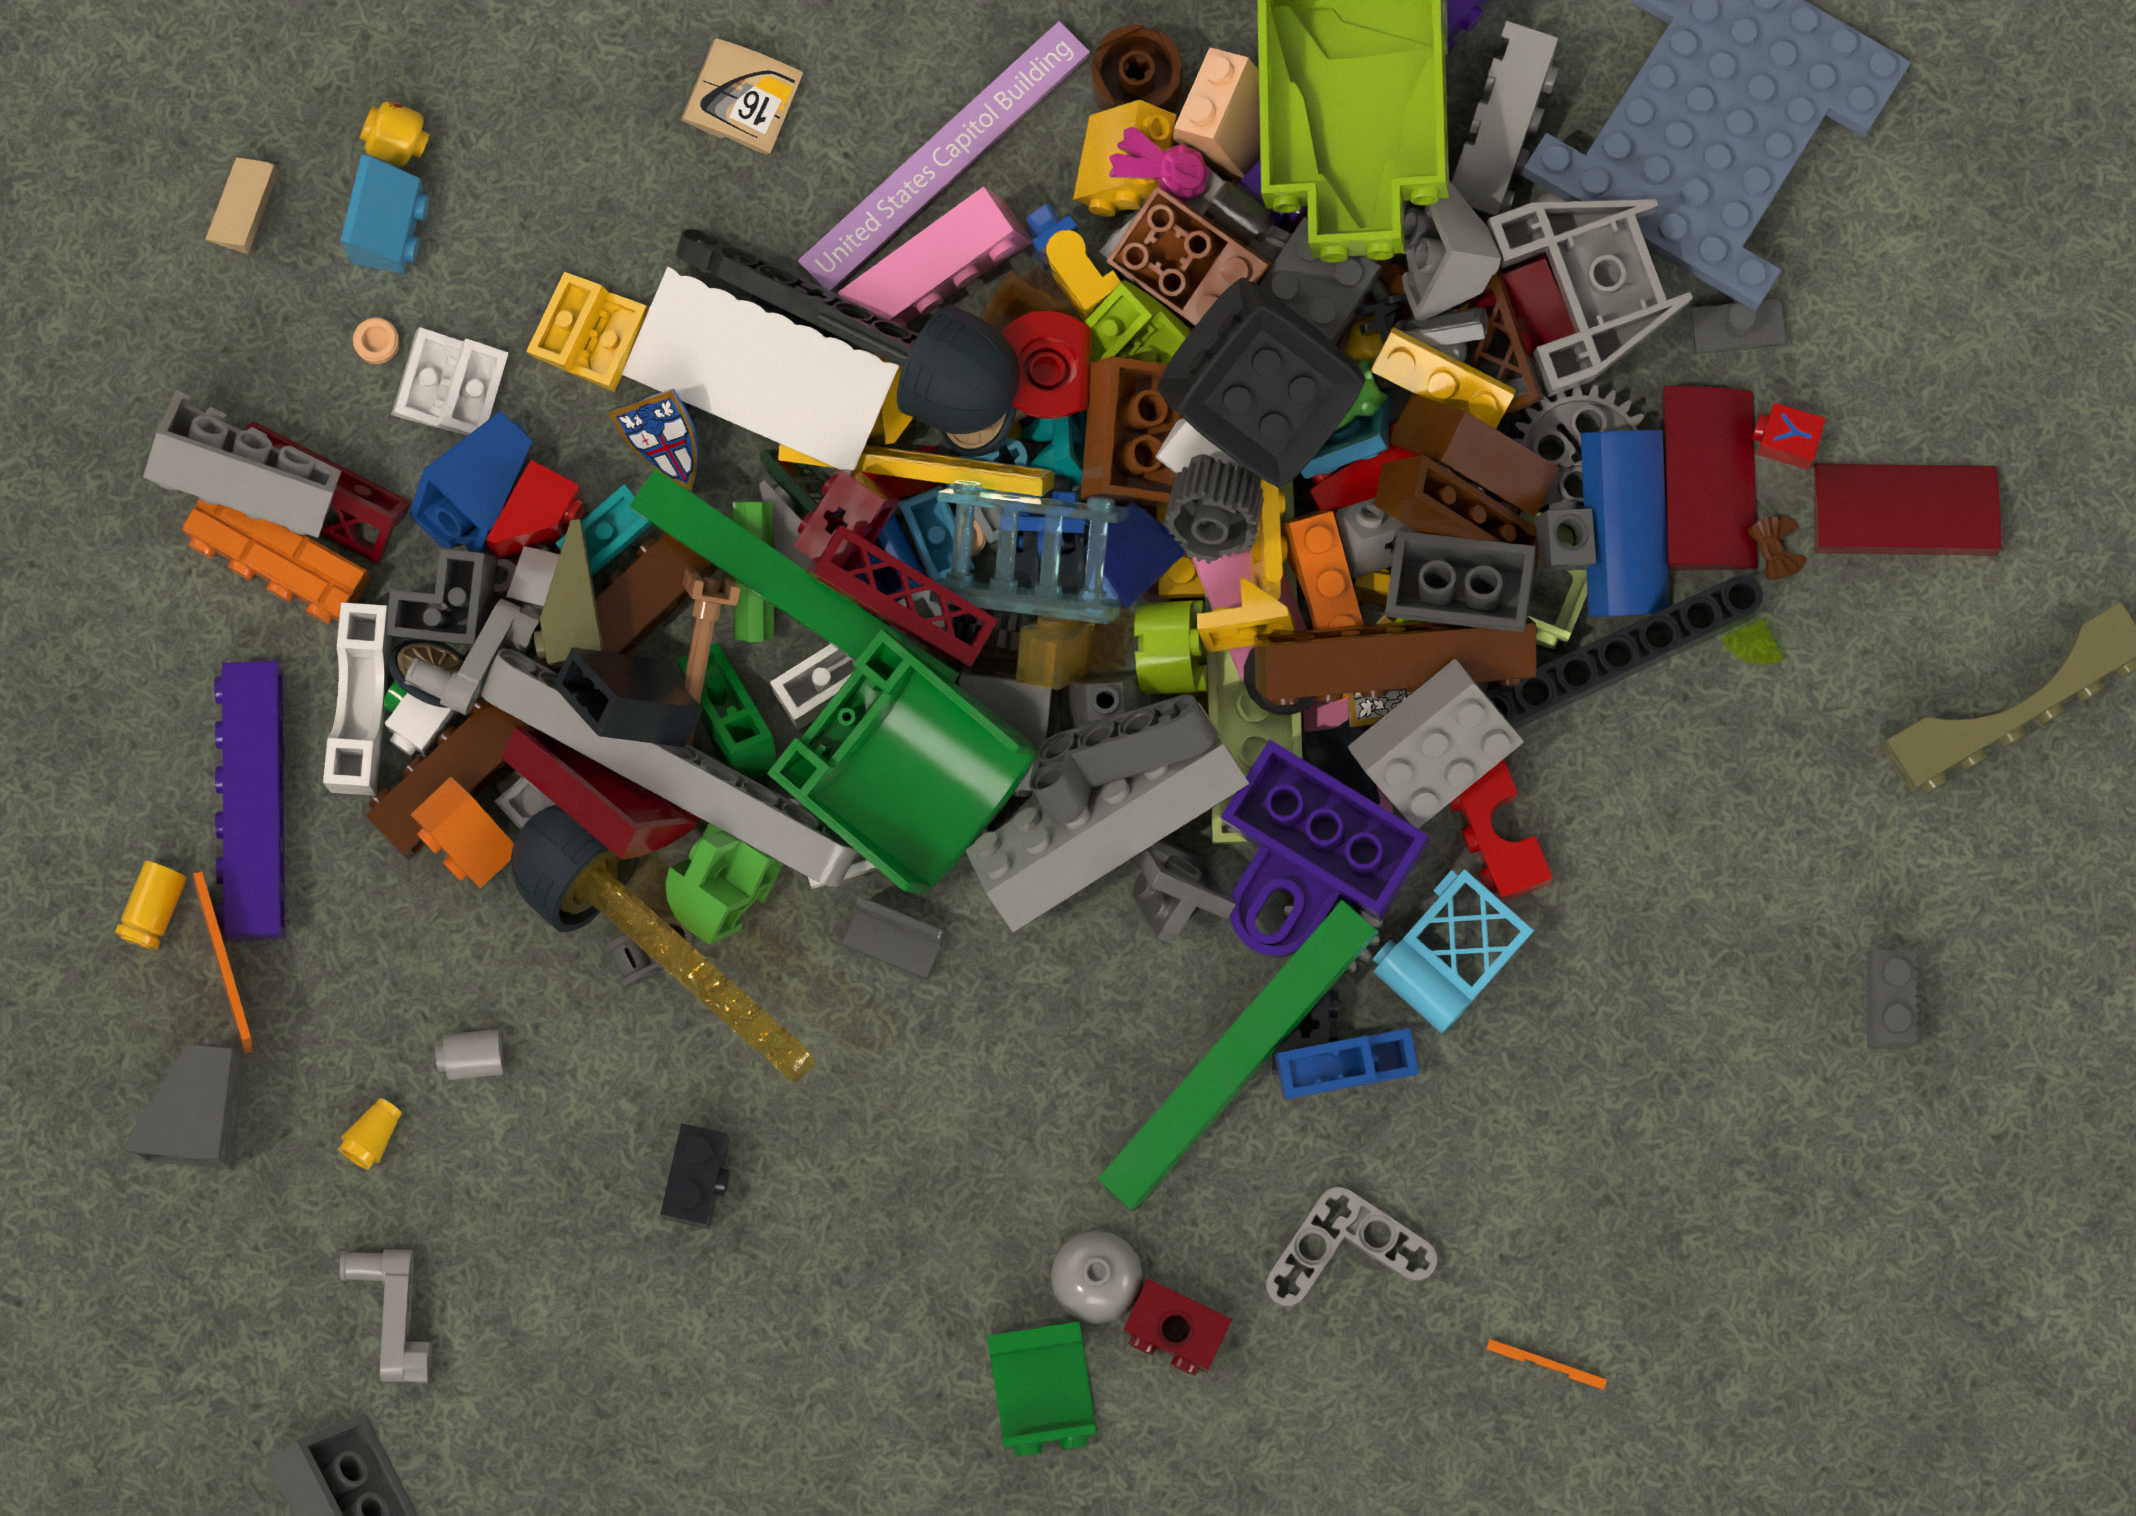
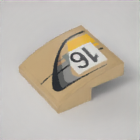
[681,38,803,155]

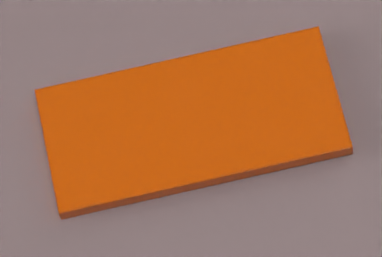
[193,871,253,1054]

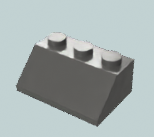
[1385,531,1535,633]
[267,1413,417,1516]

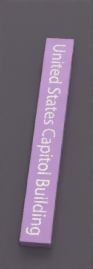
[798,21,1090,292]

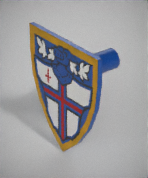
[607,388,699,491]

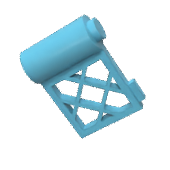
[1372,869,1535,1035]

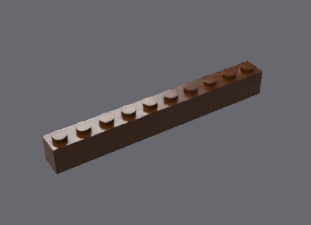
[366,533,718,861]

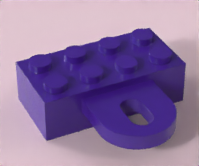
[1220,739,1429,958]

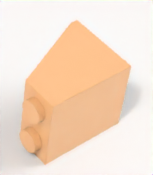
[1173,47,1261,181]

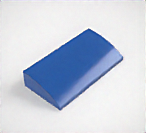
[1581,430,1670,617]

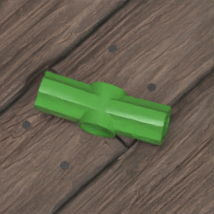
[731,501,776,642]

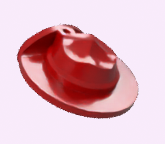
[1001,311,1092,419]

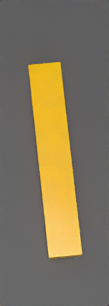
[778,444,1055,497]

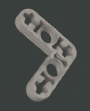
[1266,1187,1437,1307]

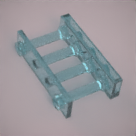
[929,481,1129,624]

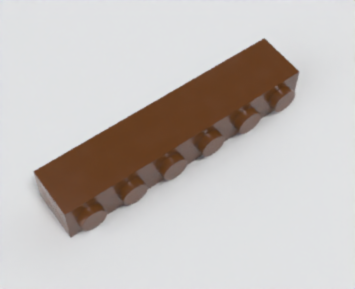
[1255,617,1536,705]

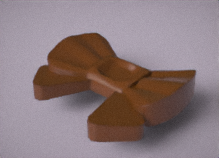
[1748,515,1806,580]

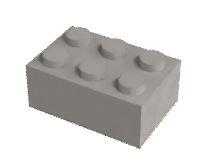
[1348,659,1524,829]

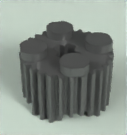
[1164,454,1264,564]

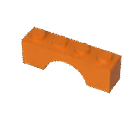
[1280,510,1364,701]

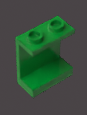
[987,1322,1097,1457]

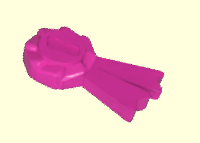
[1109,127,1209,202]

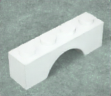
[323,602,392,796]

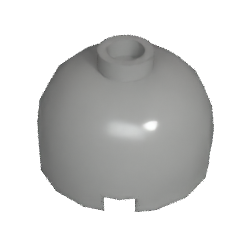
[1050,1230,1143,1324]

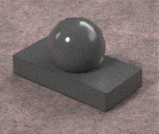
[1395,307,1489,363]

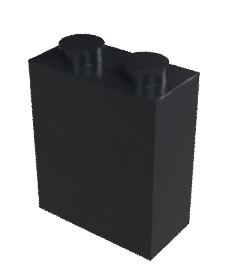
[553,647,703,747]

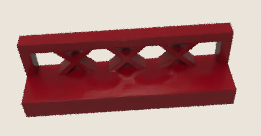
[242,421,411,563]
[806,525,998,668]

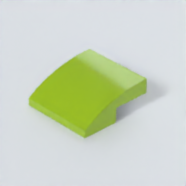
[1084,280,1191,364]

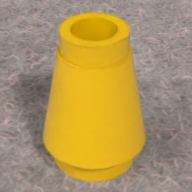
[338,1098,402,1170]

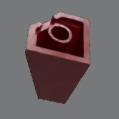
[1474,253,1576,361]

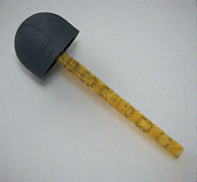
[511,805,815,1082]

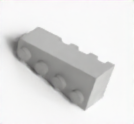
[1452,21,1559,224]
[143,390,341,538]

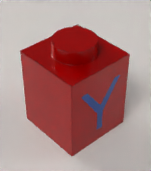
[1752,402,1826,470]

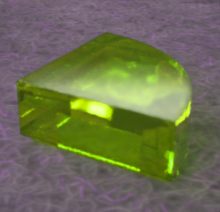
[1721,619,1783,665]

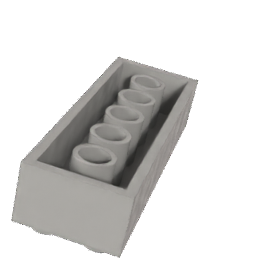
[965,703,1249,932]

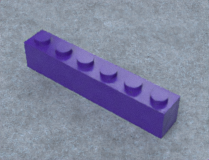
[214,661,285,941]

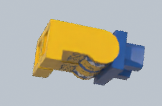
[1026,203,1121,322]

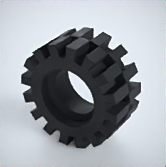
[953,606,1038,654]

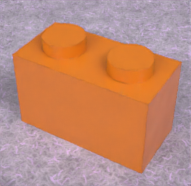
[410,777,514,889]

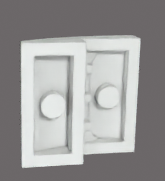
[391,327,508,435]

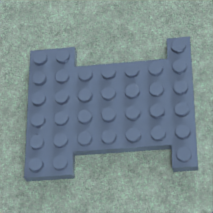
[1521,0,1911,312]

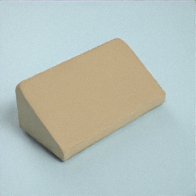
[205,157,279,254]

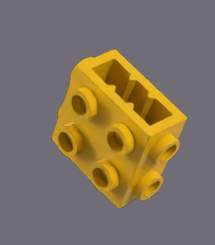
[1073,100,1176,217]

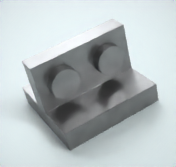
[1131,840,1236,944]

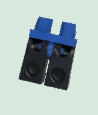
[993,490,1085,611]

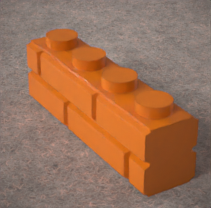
[182,498,371,625]

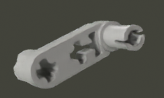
[404,598,541,716]
[340,1249,432,1384]

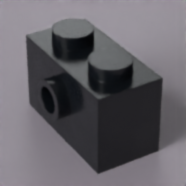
[660,1123,730,1229]

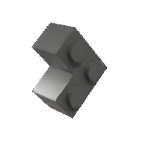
[385,549,498,646]

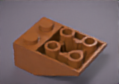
[1106,186,1275,325]

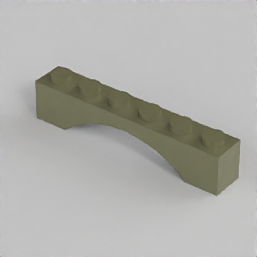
[1882,602,2136,795]

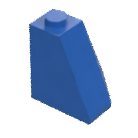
[409,411,532,553]

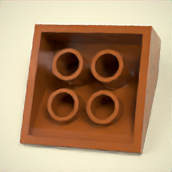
[1080,356,1183,507]

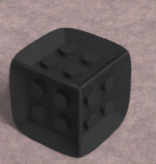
[1158,277,1366,488]

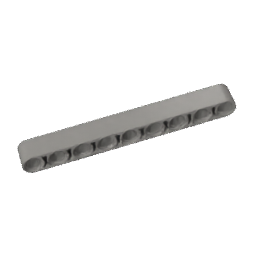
[480,649,858,887]

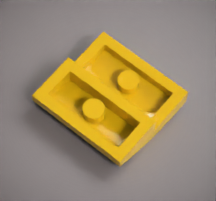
[526,272,649,392]

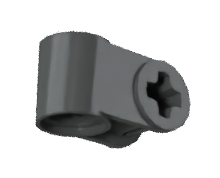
[604,916,697,989]

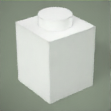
[385,693,458,757]

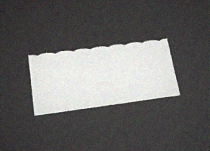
[622,266,899,470]

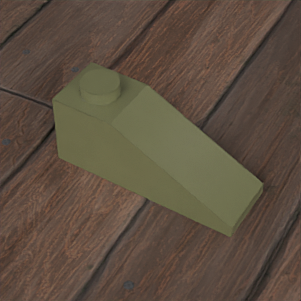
[534,519,604,670]

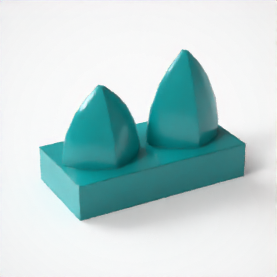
[1020,410,1087,487]
[556,484,653,576]

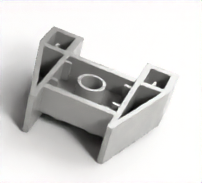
[1486,199,1693,397]

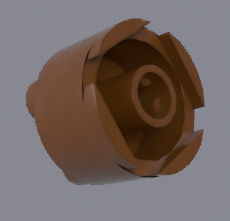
[1092,24,1182,112]

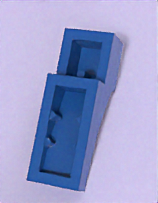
[1275,1028,1419,1100]

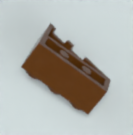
[1388,393,1559,517]

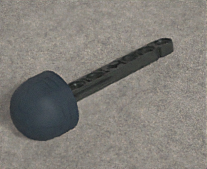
[676,228,1020,434]

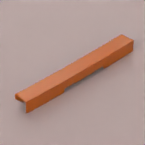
[1486,1339,1607,1390]

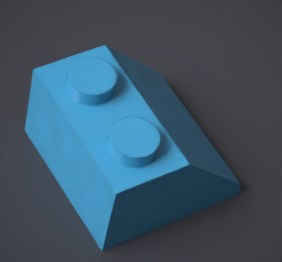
[341,155,430,274]

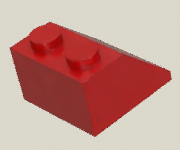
[486,460,587,560]

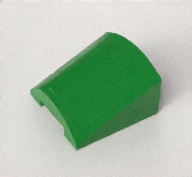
[767,629,1039,893]

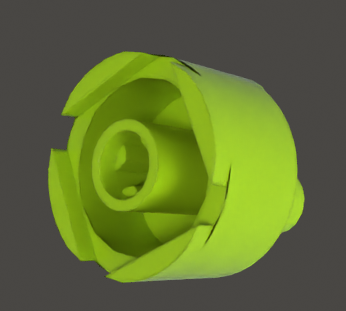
[1134,600,1208,694]

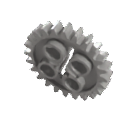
[1513,385,1644,512]

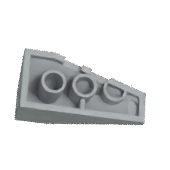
[1402,181,1501,321]

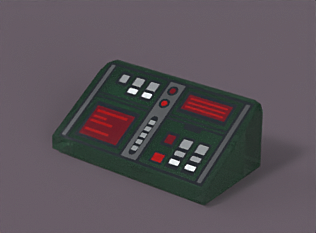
[759,449,845,518]

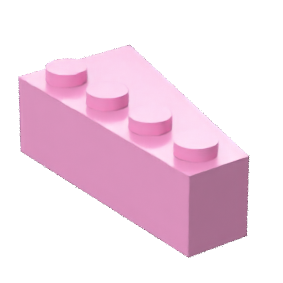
[838,186,1032,328]

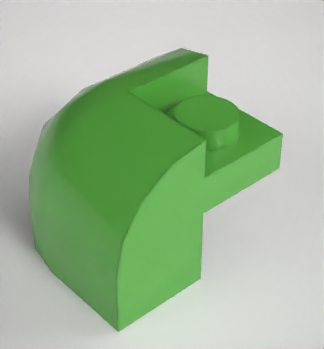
[665,823,784,945]

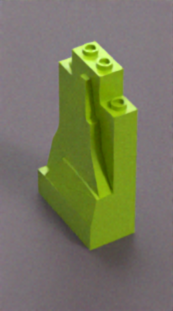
[1257,0,1449,263]

